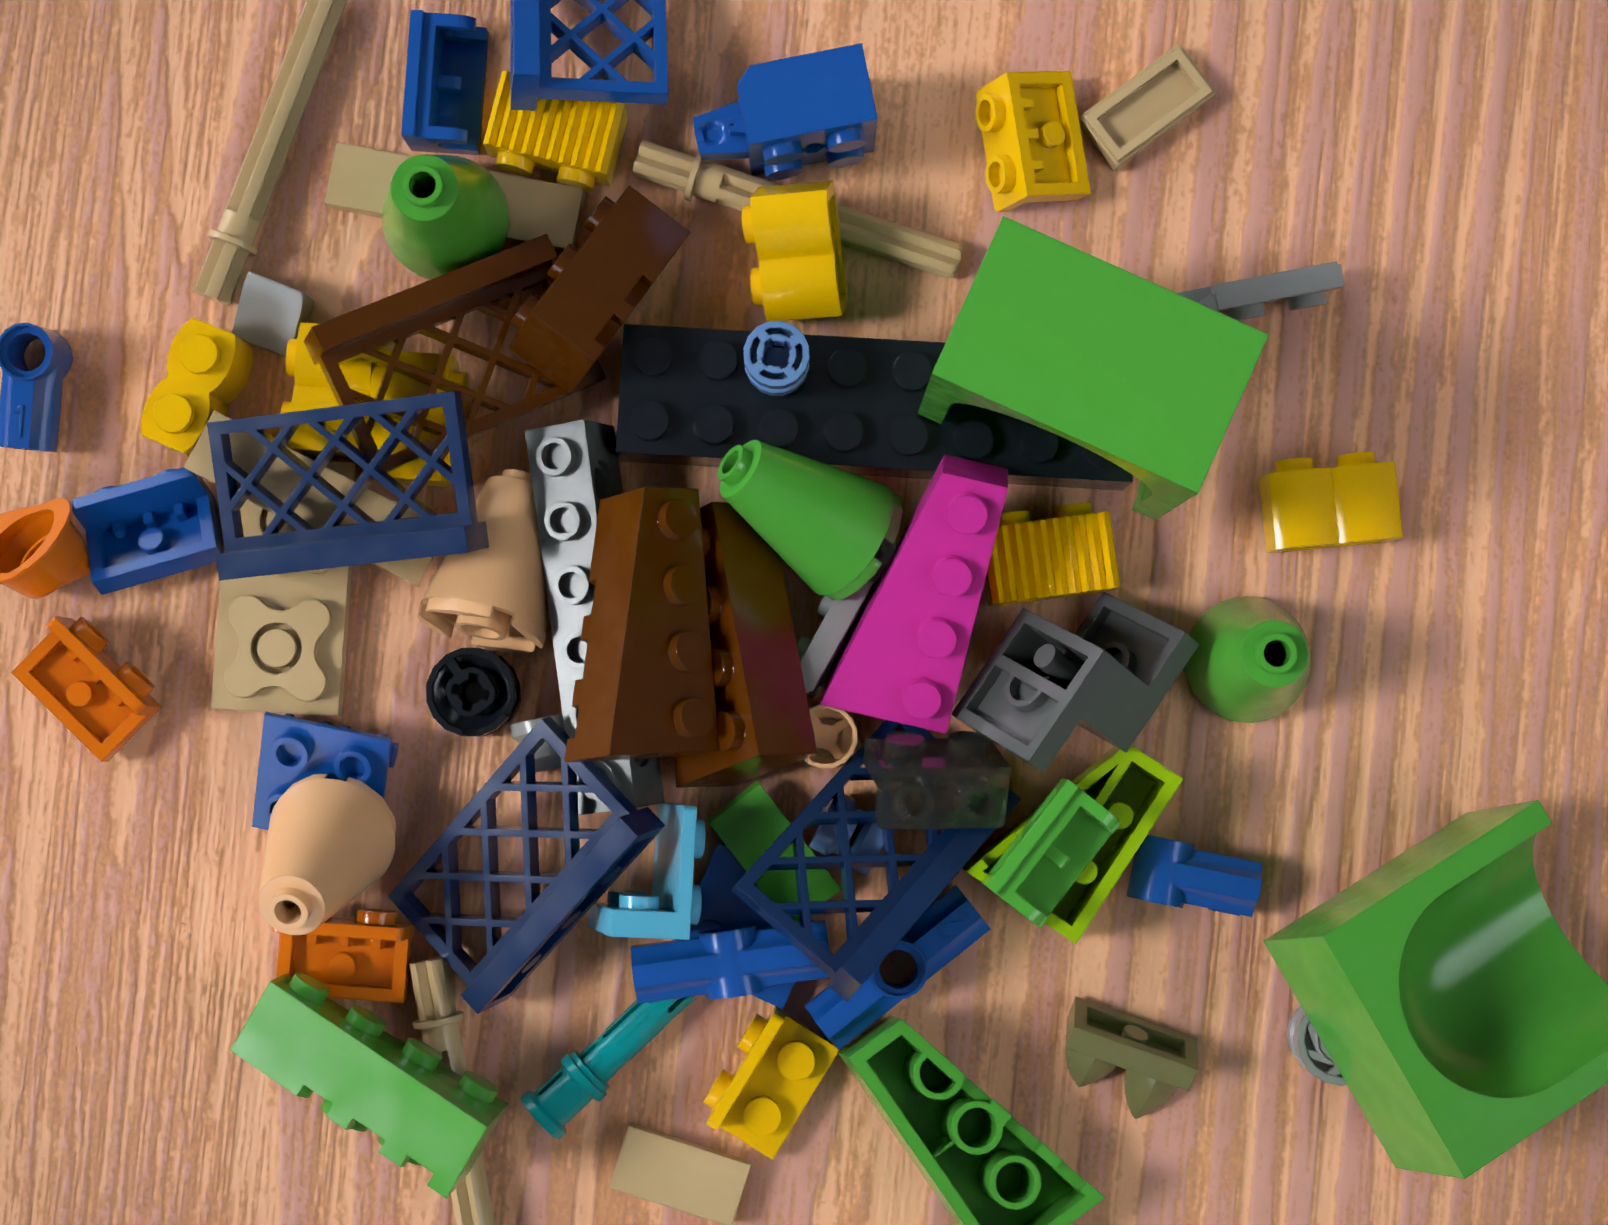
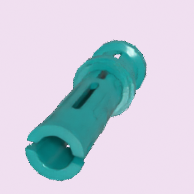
[520,996,696,1140]

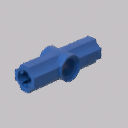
[804,885,990,1050]
[630,920,830,1003]

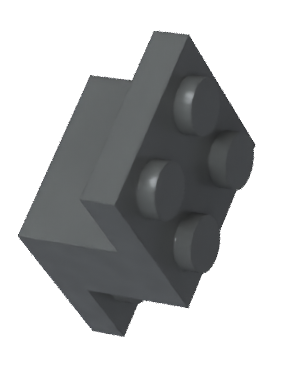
[951,592,1200,773]

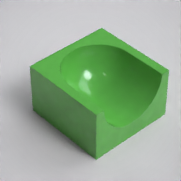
[918,216,1269,520]
[1263,800,1608,1179]

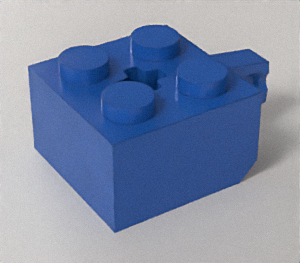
[693,43,878,180]

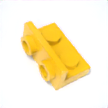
[975,71,1091,212]
[703,1006,839,1160]

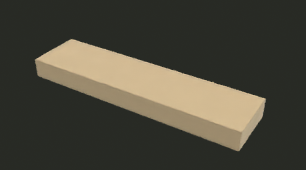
[324,142,585,252]
[184,410,434,587]

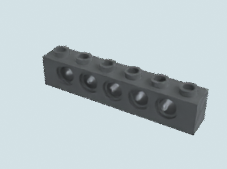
[525,419,665,815]

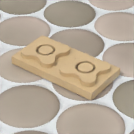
[211,460,360,716]

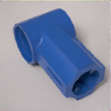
[0,323,73,452]
[1126,835,1262,917]

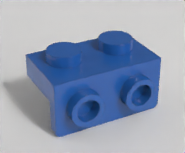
[71,467,224,595]

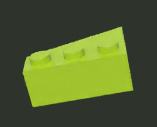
[962,745,1183,944]

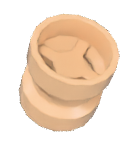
[803,705,858,769]

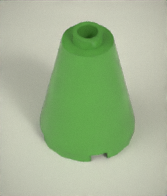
[382,154,510,279]
[718,440,903,600]
[1183,596,1311,723]

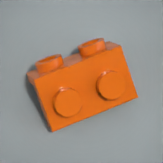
[11,615,162,762]
[273,909,414,1003]

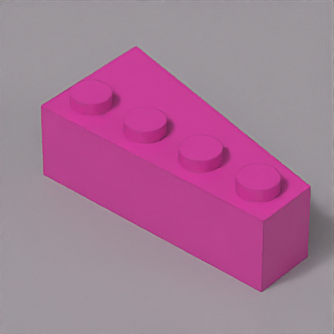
[820,454,1008,734]

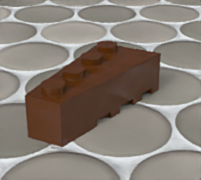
[564,487,719,763]
[675,502,817,788]

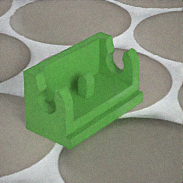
[981,778,1121,928]

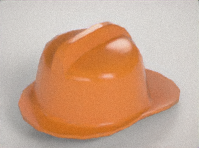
[0,497,90,599]

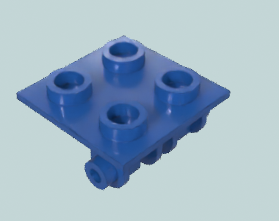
[252,712,398,830]

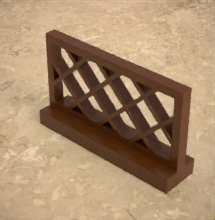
[303,234,606,479]

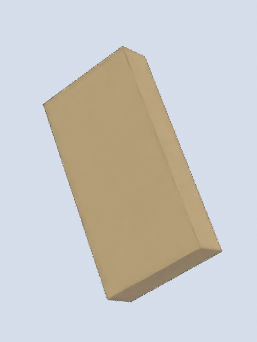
[1079,43,1217,171]
[609,1123,752,1225]

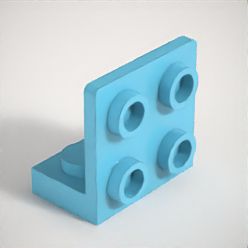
[587,803,706,940]

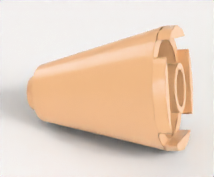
[417,469,547,653]
[258,774,397,935]

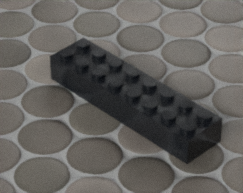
[616,324,1133,491]

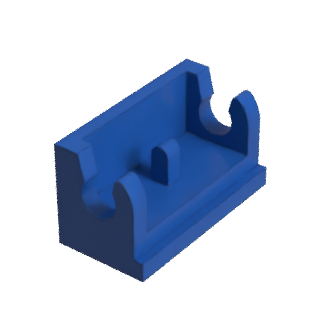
[401,10,489,155]

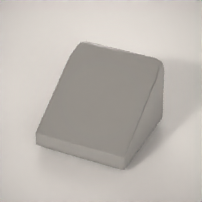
[232,271,315,357]

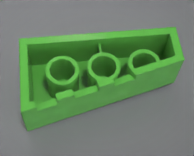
[230,972,508,1199]
[838,1016,1105,1225]

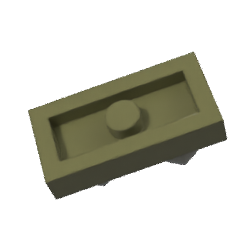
[1065,996,1198,1119]

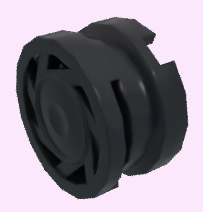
[426,648,521,737]

